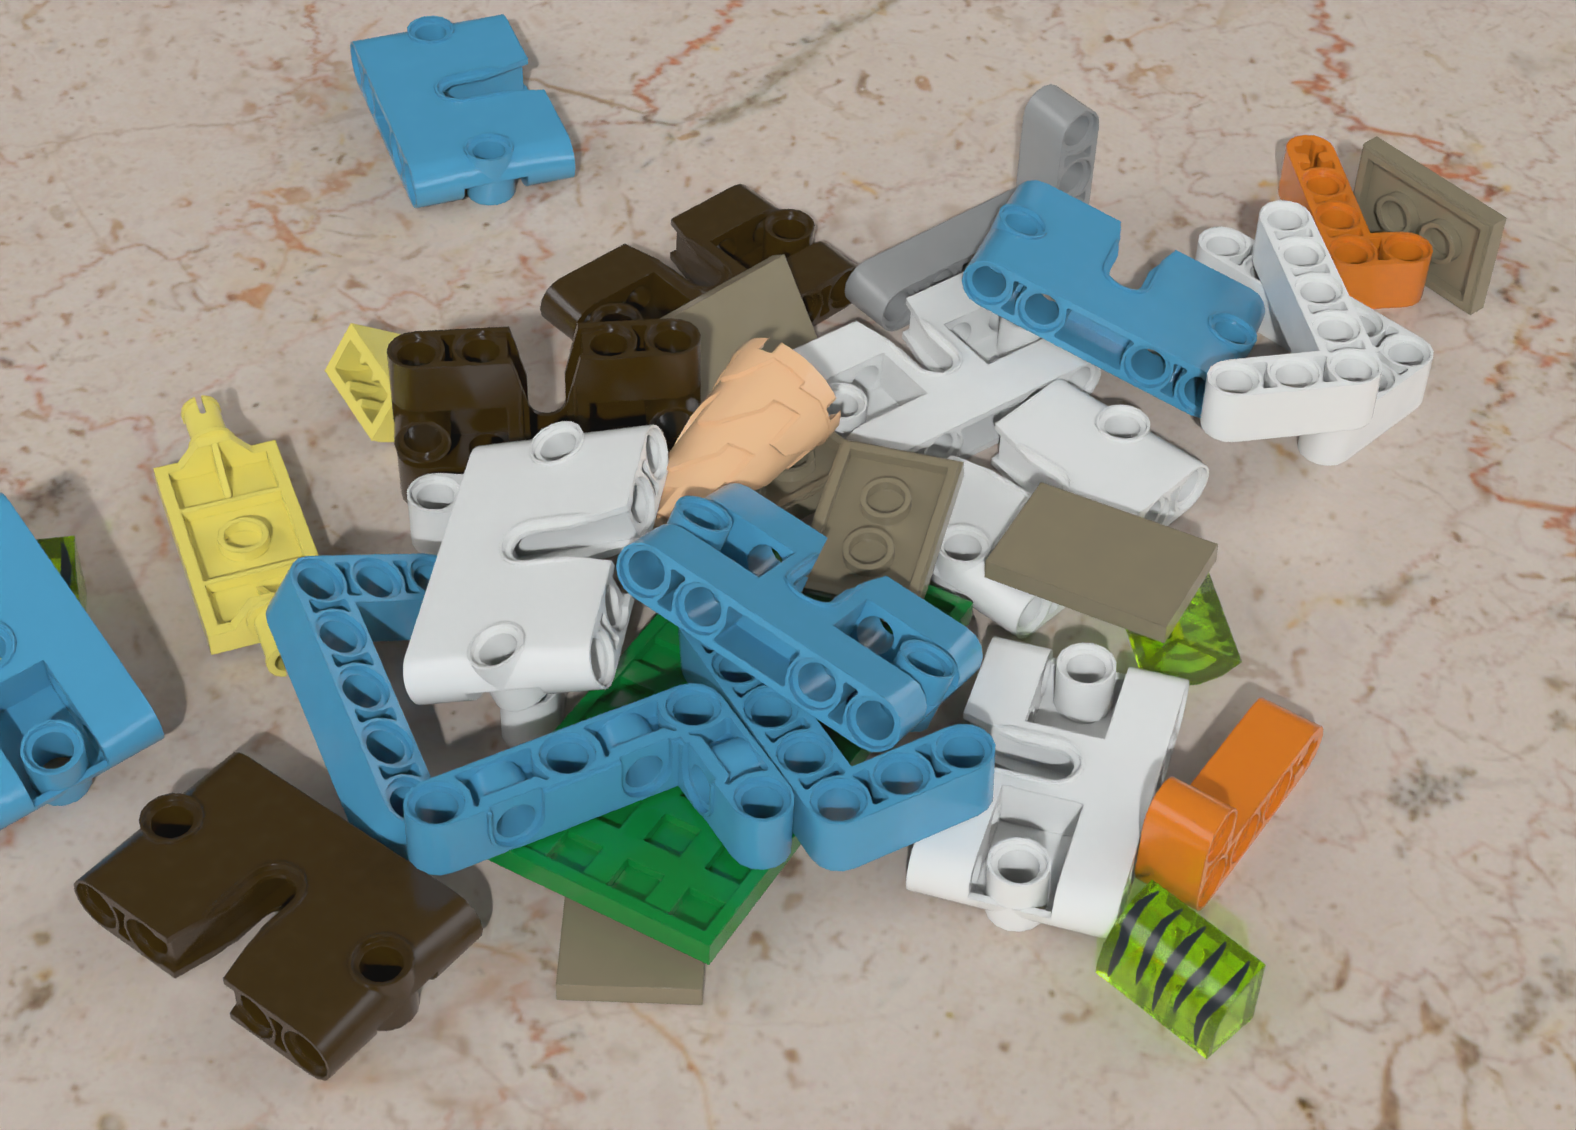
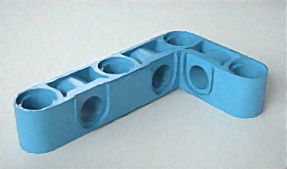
[403,683,795,876]

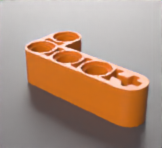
[1278,135,1433,309]
[1135,697,1324,911]

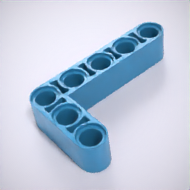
[265,553,437,860]
[678,627,996,871]

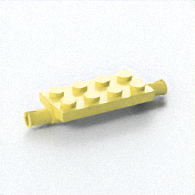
[153,395,319,677]

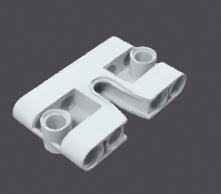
[793,272,1101,460]
[931,379,1209,639]
[403,421,669,712]
[906,636,1189,941]

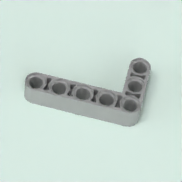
[845,84,1099,332]

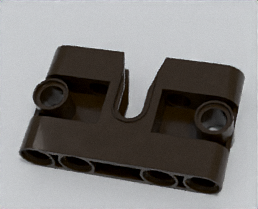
[540,184,858,341]
[387,318,701,503]
[74,752,483,1081]

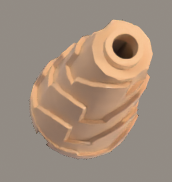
[653,338,841,529]

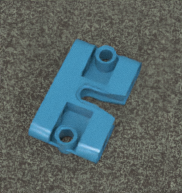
[350,14,576,208]
[962,180,1265,418]
[616,483,983,752]
[0,492,164,830]

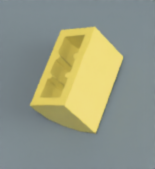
[325,323,401,442]

